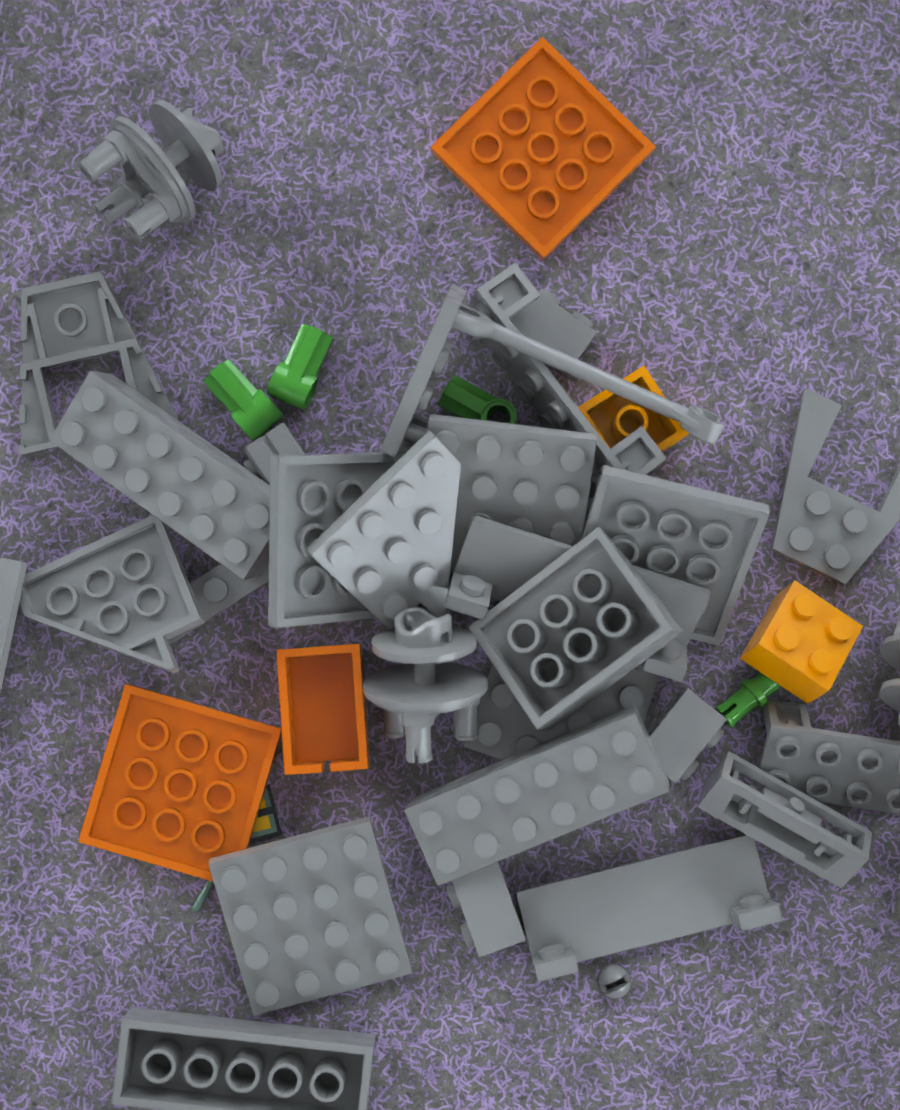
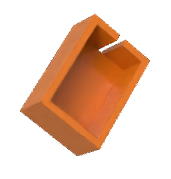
[276,644,371,775]

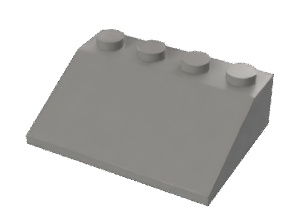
[469,527,683,729]

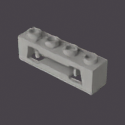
[697,751,872,888]

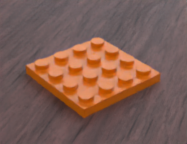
[431,36,656,261]
[78,684,282,882]

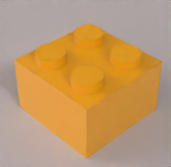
[578,366,689,453]
[740,580,863,704]

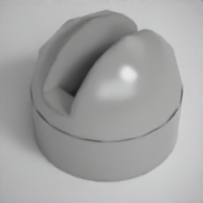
[597,963,631,999]

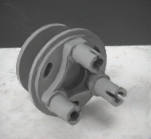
[75,100,224,242]
[363,608,488,763]

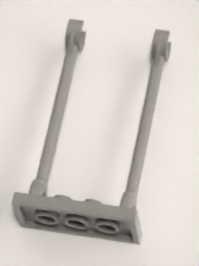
[380,284,725,514]

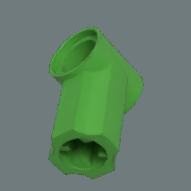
[267,324,334,410]
[203,359,284,441]
[438,375,517,424]

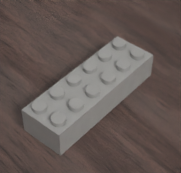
[49,371,270,580]
[404,705,670,886]
[111,1007,376,1110]

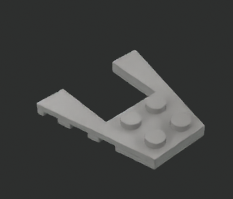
[18,271,178,456]
[770,388,900,585]

